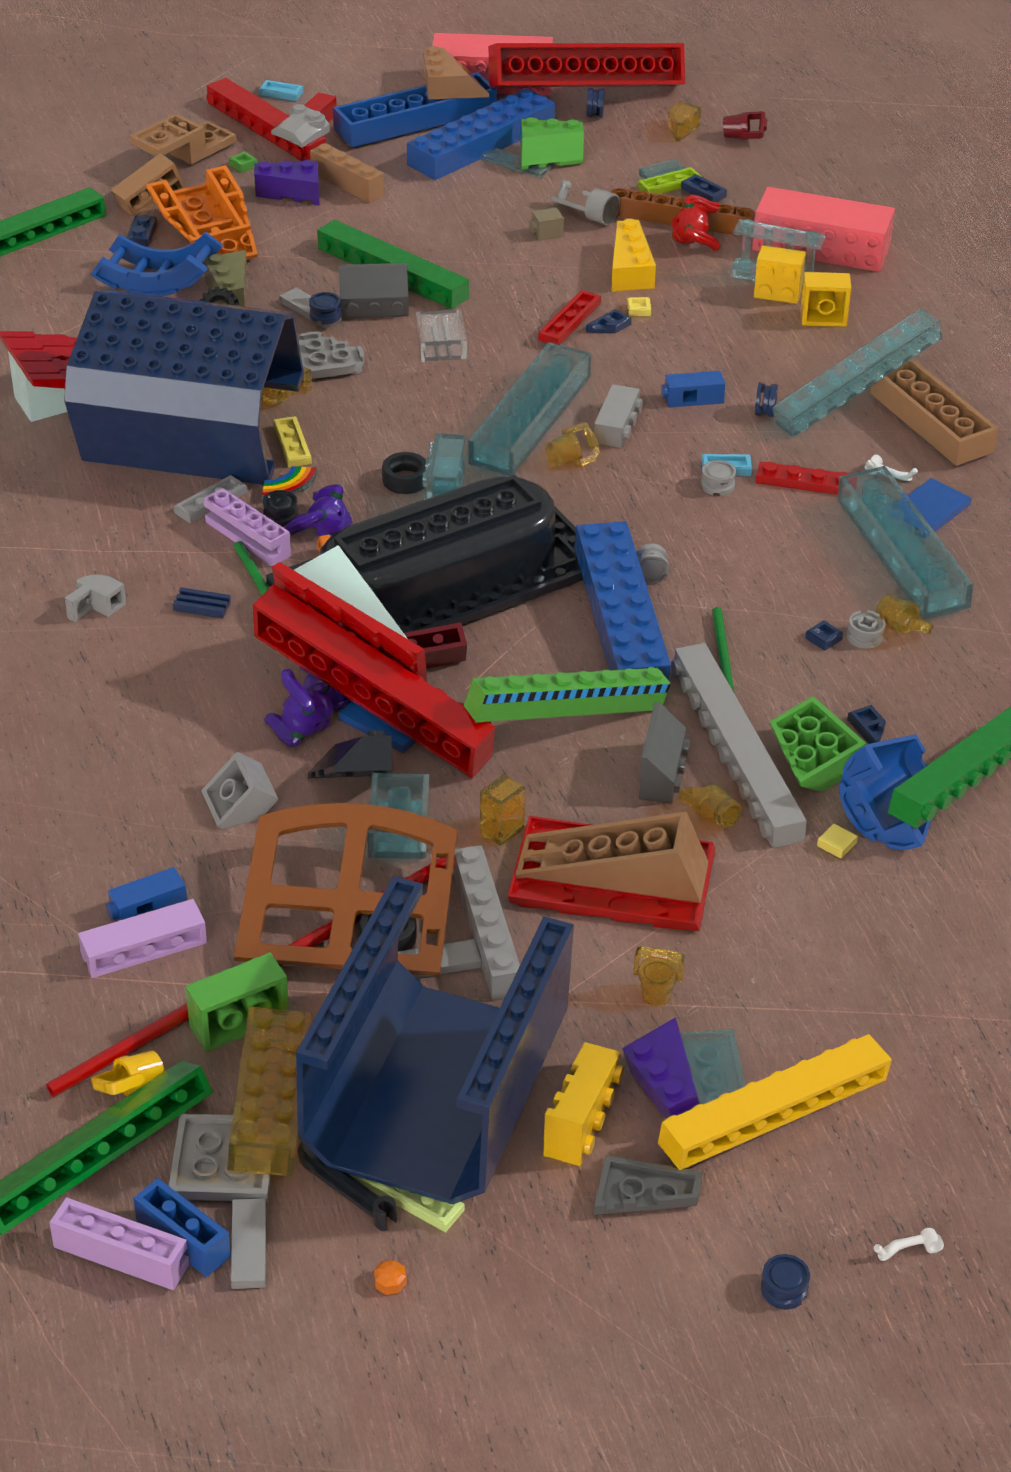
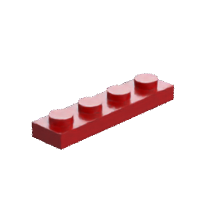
[538,290,601,346]
[755,461,857,497]

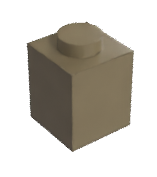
[529,207,564,241]

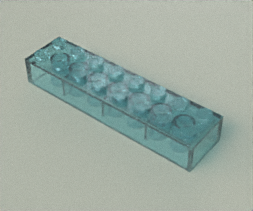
[468,342,591,476]
[838,466,973,620]

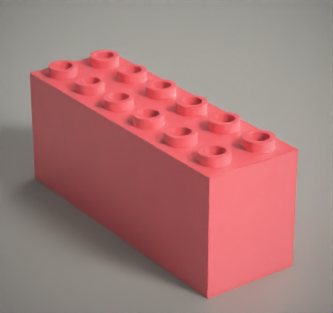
[432,33,553,96]
[752,187,895,272]

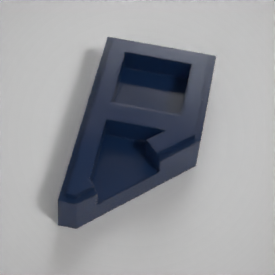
[586,309,631,333]
[847,705,886,744]

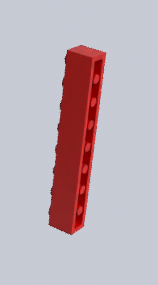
[206,78,327,161]

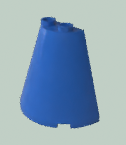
[839,734,931,850]

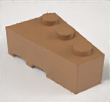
[111,153,185,216]

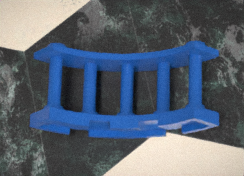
[90,231,223,296]

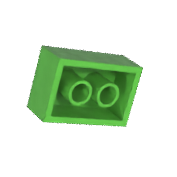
[185,952,290,1053]

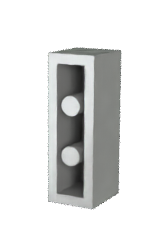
[593,384,643,448]

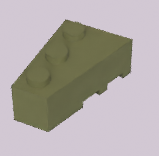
[203,250,247,307]

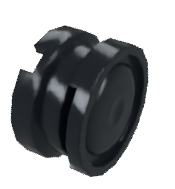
[263,490,298,527]

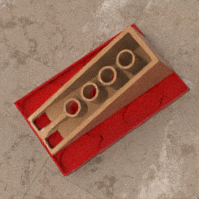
[507,811,715,931]

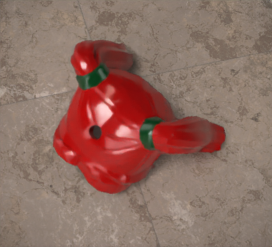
[671,195,721,251]

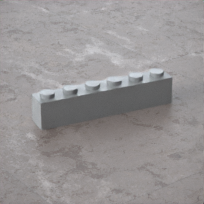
[453,845,520,1001]

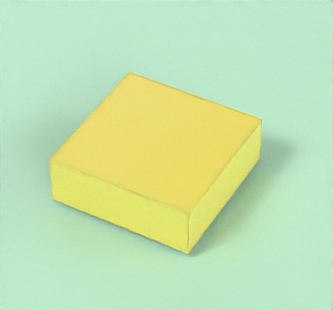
[627,297,651,317]
[817,824,858,859]

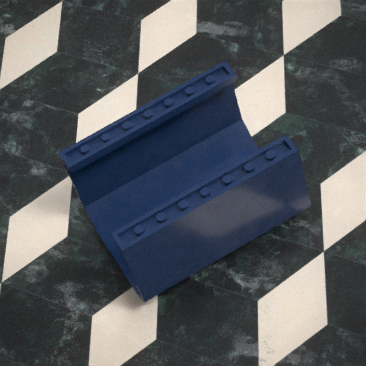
[64,290,304,485]
[296,876,574,1205]

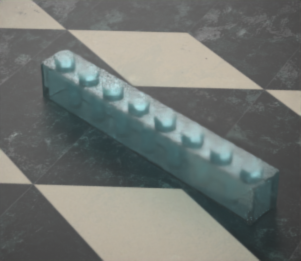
[772,308,942,438]

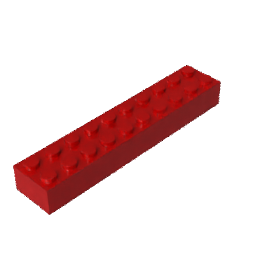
[488,43,685,88]
[253,584,495,779]

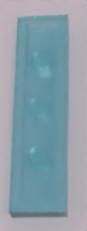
[480,148,551,179]

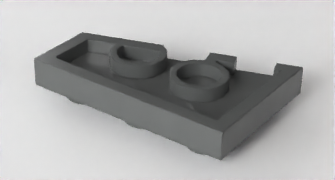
[593,1155,703,1215]

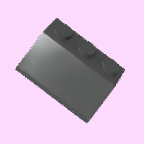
[339,263,409,318]
[639,702,690,804]

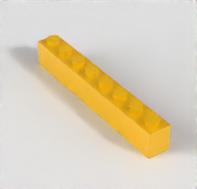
[658,1034,892,1171]

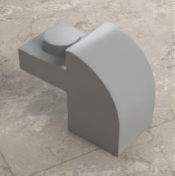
[65,574,126,622]

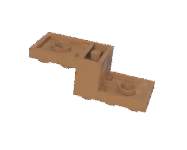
[129,113,237,165]

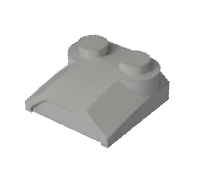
[271,104,330,147]

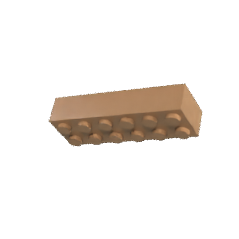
[870,357,999,466]

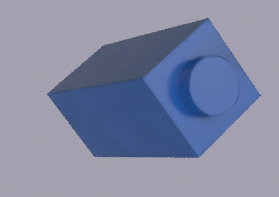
[661,371,725,408]
[106,867,187,921]

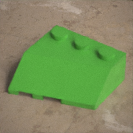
[520,117,584,170]
[770,696,867,792]

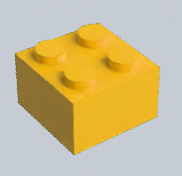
[754,245,806,304]
[800,272,851,327]

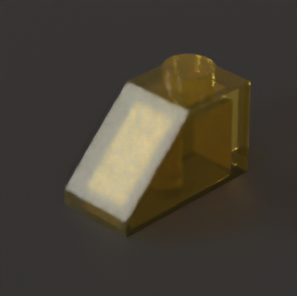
[668,101,701,142]

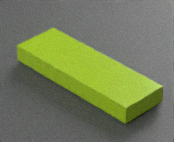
[637,167,702,194]

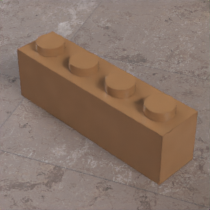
[310,143,384,203]

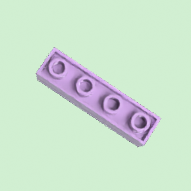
[204,488,291,567]
[78,899,207,978]
[49,1197,190,1290]

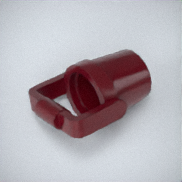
[723,111,768,139]

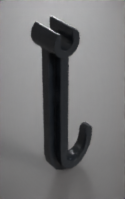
[297,1141,397,1231]

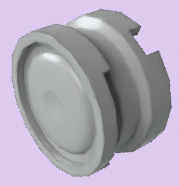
[701,460,736,496]
[636,543,669,584]
[846,610,886,649]

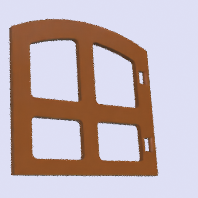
[234,803,457,976]

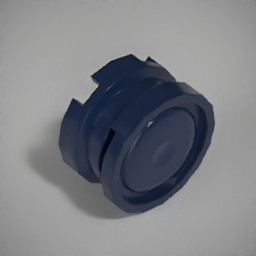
[586,88,605,117]
[309,292,341,325]
[755,382,778,417]
[760,1254,810,1310]

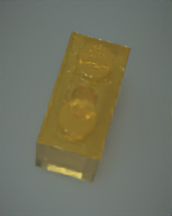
[480,774,525,846]

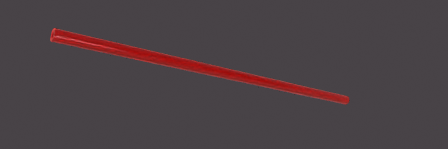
[46,857,447,1097]

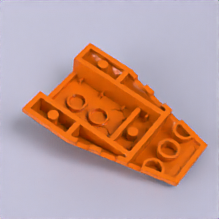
[146,165,258,260]

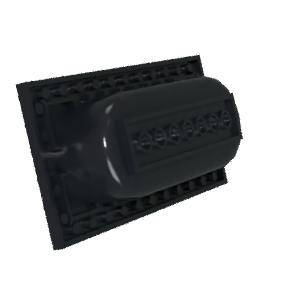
[266,475,583,633]

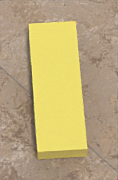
[273,416,312,468]

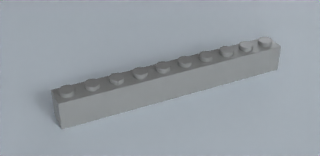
[671,643,807,848]

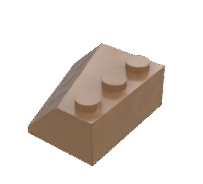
[423,46,489,100]

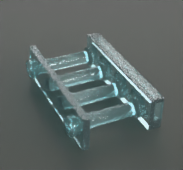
[730,219,826,290]

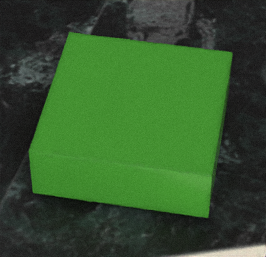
[229,152,258,173]

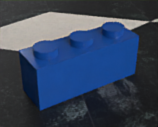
[133,1178,231,1277]

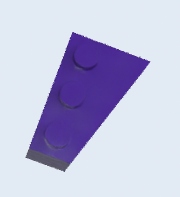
[254,160,320,205]
[622,1017,700,1119]

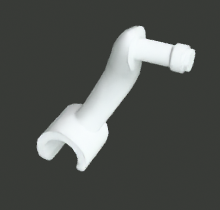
[865,455,918,481]
[874,1228,944,1261]

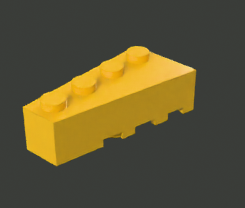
[611,219,656,292]
[543,1042,625,1166]

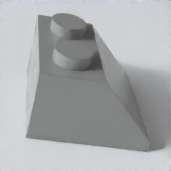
[201,752,279,829]

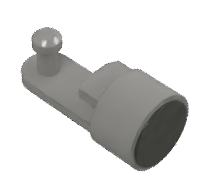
[550,180,620,225]

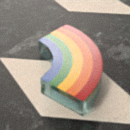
[262,466,317,502]

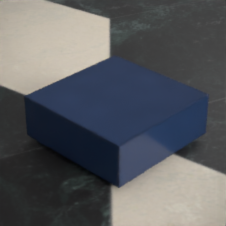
[805,620,843,651]

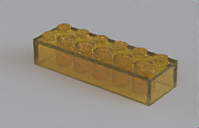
[227,1006,312,1177]

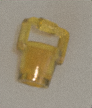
[545,422,600,467]
[876,594,934,634]
[678,784,742,828]
[633,946,685,1006]

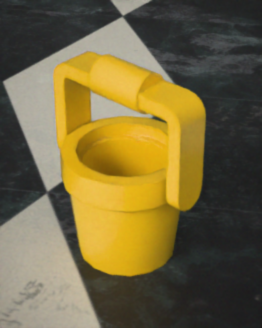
[91,1050,165,1097]

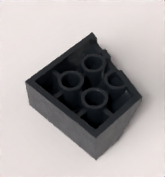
[308,731,392,779]

